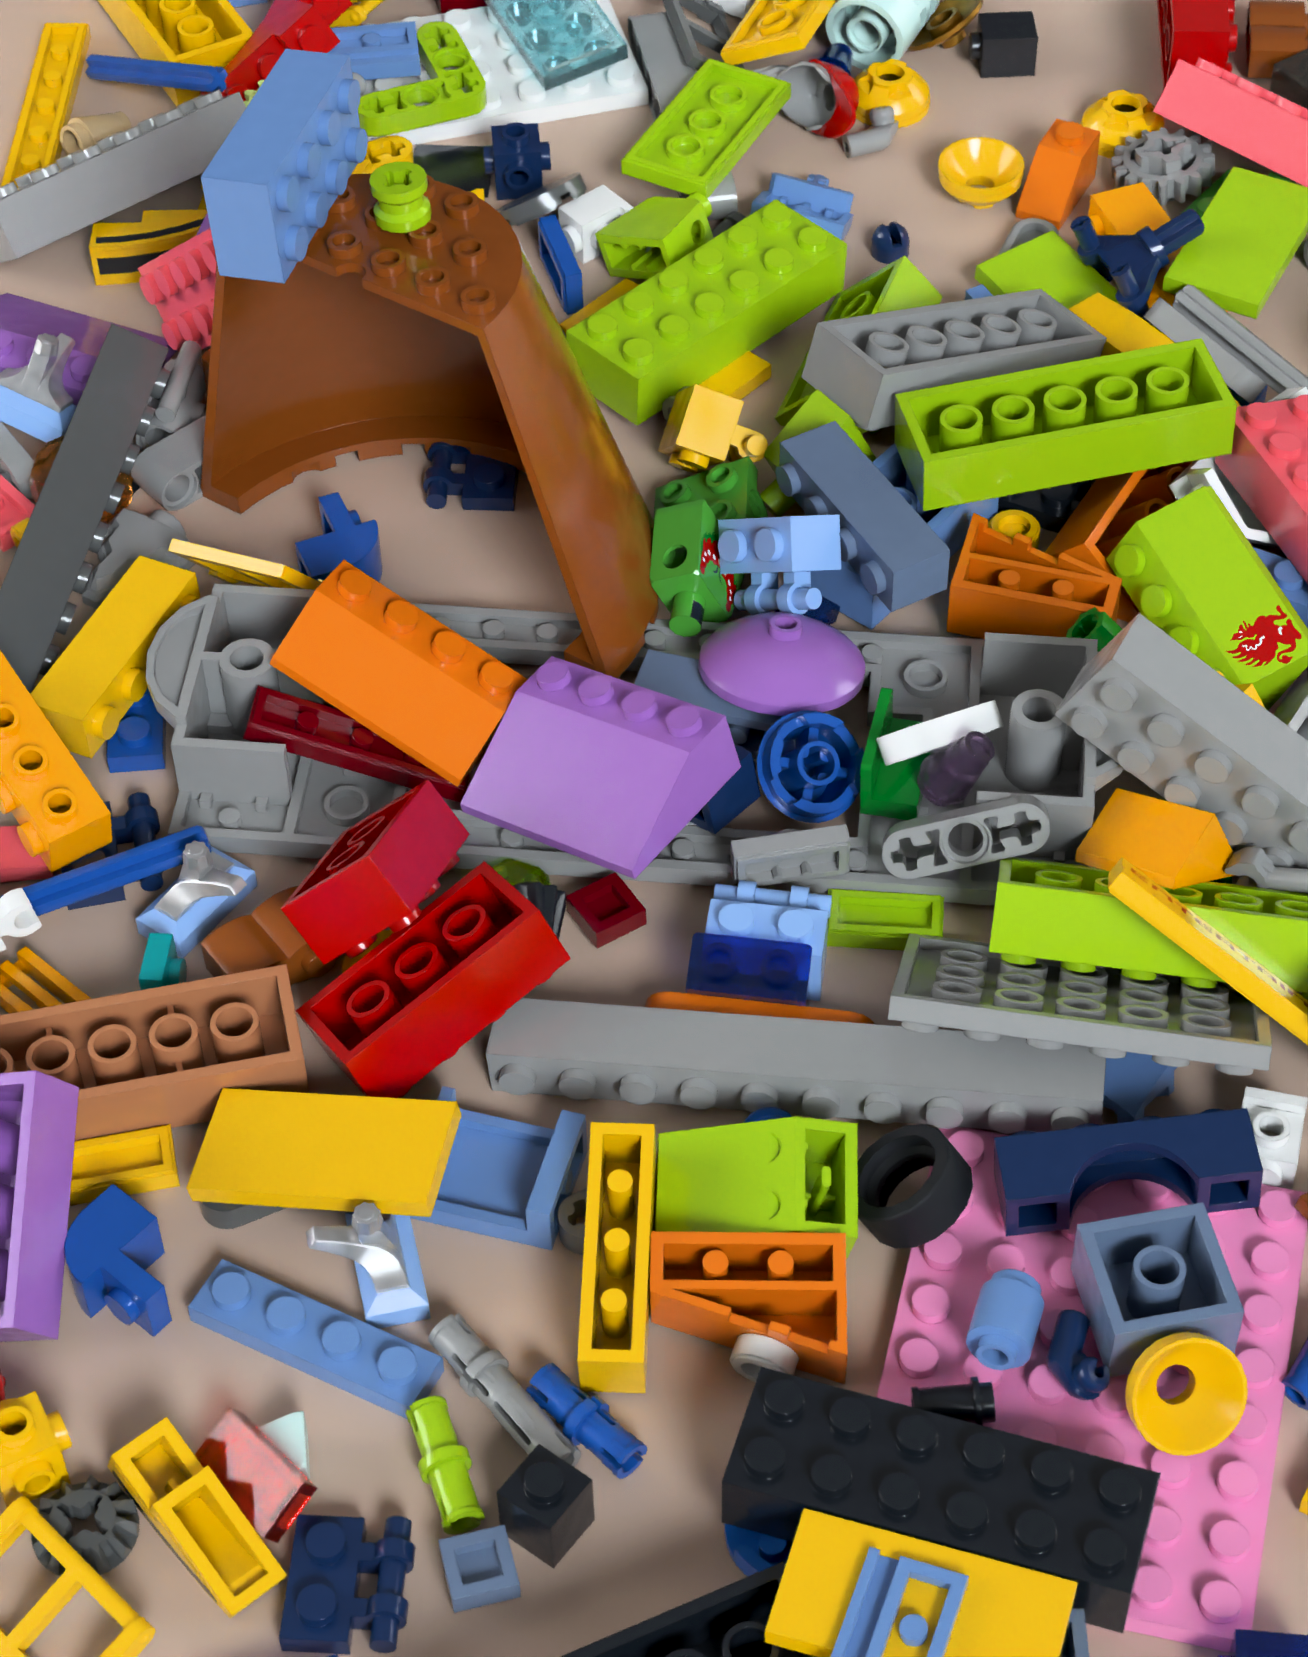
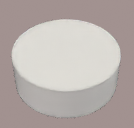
[730,1333,799,1382]

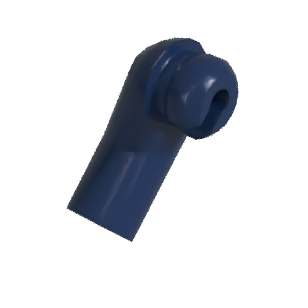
[1046,1310,1111,1400]

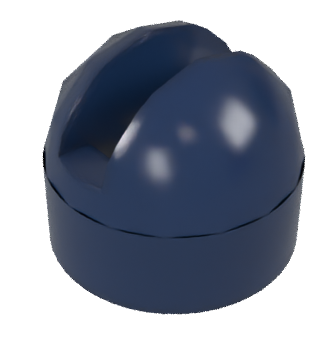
[871,222,910,264]

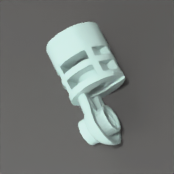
[825,0,940,70]

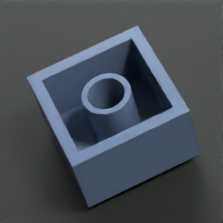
[1070,1202,1244,1377]

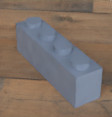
[776,421,950,612]

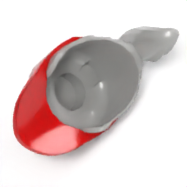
[753,59,859,138]

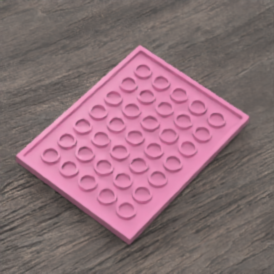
[877,1127,1308,1656]

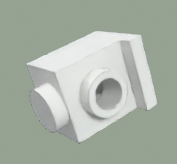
[558,184,633,264]
[1241,1086,1308,1190]

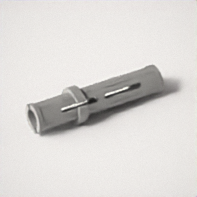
[429,1313,581,1467]

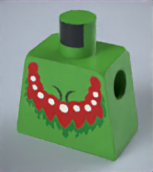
[649,499,745,637]

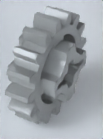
[1111,127,1215,206]

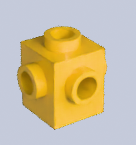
[0,1391,72,1507]

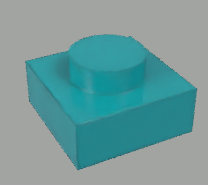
[138,933,187,990]

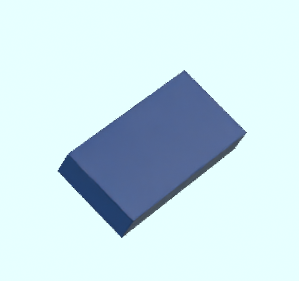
[538,214,583,315]

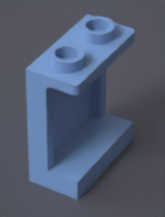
[410,1086,587,1250]

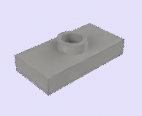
[731,824,850,887]

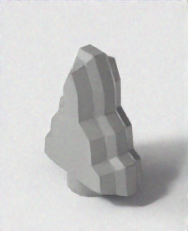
[82,508,195,609]

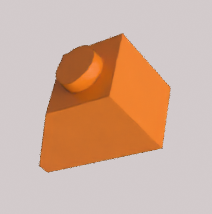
[1015,119,1100,230]

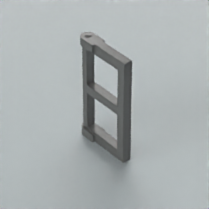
[662,0,745,71]

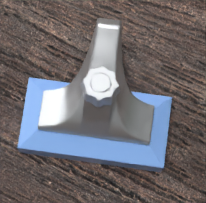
[0,333,77,449]
[135,841,257,958]
[306,1202,431,1329]

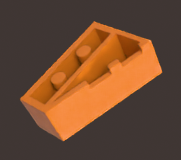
[946,513,1122,639]
[650,1231,848,1384]

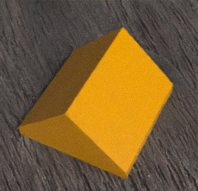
[1075,788,1235,890]

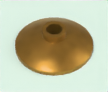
[907,0,983,51]

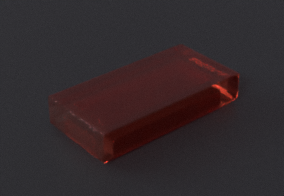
[195,1407,318,1543]

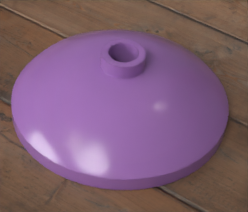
[699,612,865,716]

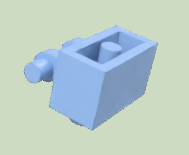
[718,515,841,615]
[703,880,832,1001]

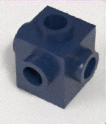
[483,122,551,201]

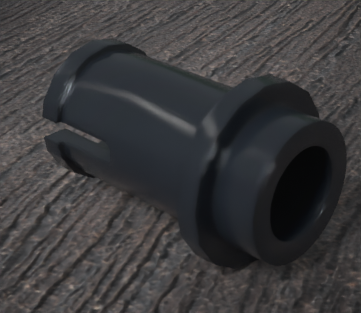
[911,1376,996,1426]

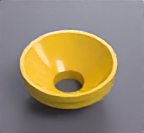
[853,59,930,128]
[1081,90,1165,159]
[938,137,1025,209]
[1125,1332,1248,1456]

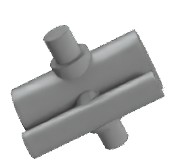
[136,340,206,451]

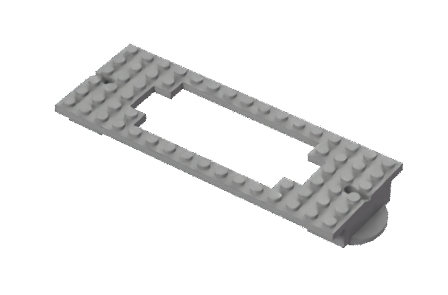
[146,583,1124,906]

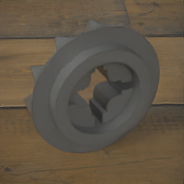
[31,1475,140,1576]

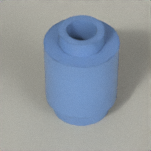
[966,1269,1044,1370]

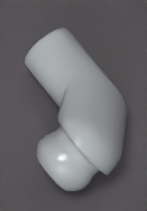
[842,106,899,158]

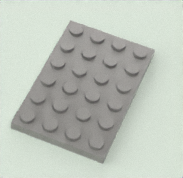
[888,933,1272,1076]

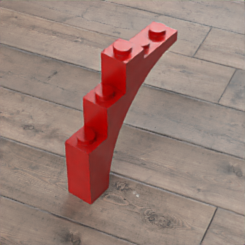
[200,0,353,101]

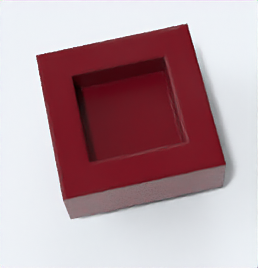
[566,872,647,949]

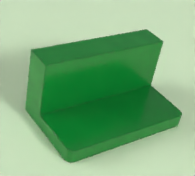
[860,687,934,820]

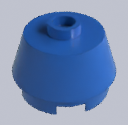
[756,710,864,823]

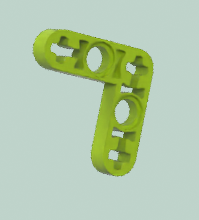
[358,21,487,137]

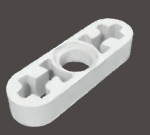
[876,700,1004,766]

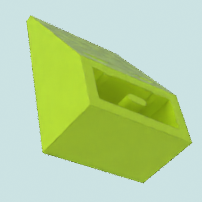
[654,1116,858,1260]

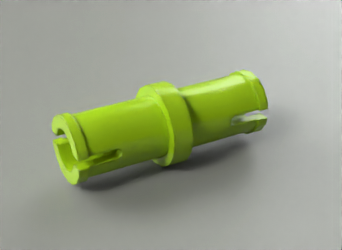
[405,1396,485,1535]

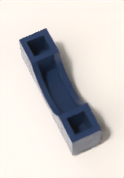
[994,1108,1263,1236]

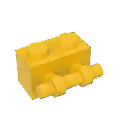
[658,384,768,473]

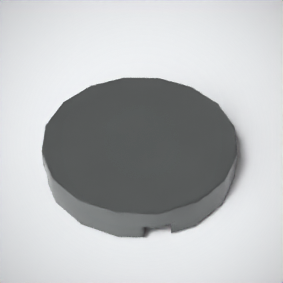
[497,172,587,226]

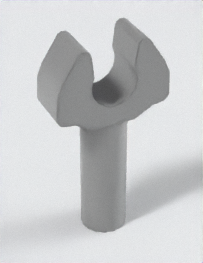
[1224,847,1308,893]

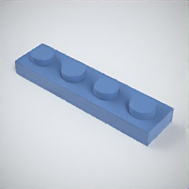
[188,1259,444,1419]

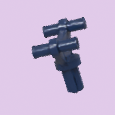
[1070,209,1205,326]

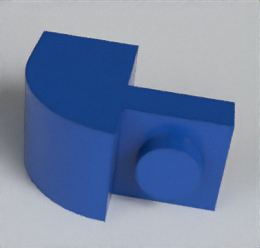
[295,492,382,582]
[64,1184,172,1337]

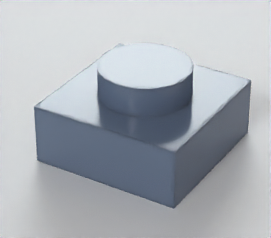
[438,1524,521,1613]

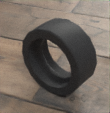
[858,1124,973,1249]

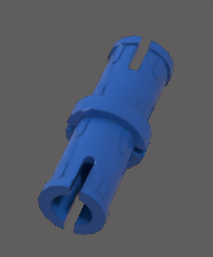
[526,1363,647,1479]

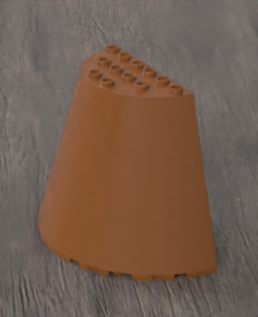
[201,174,659,678]

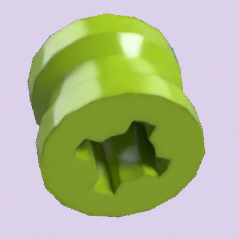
[369,162,432,233]

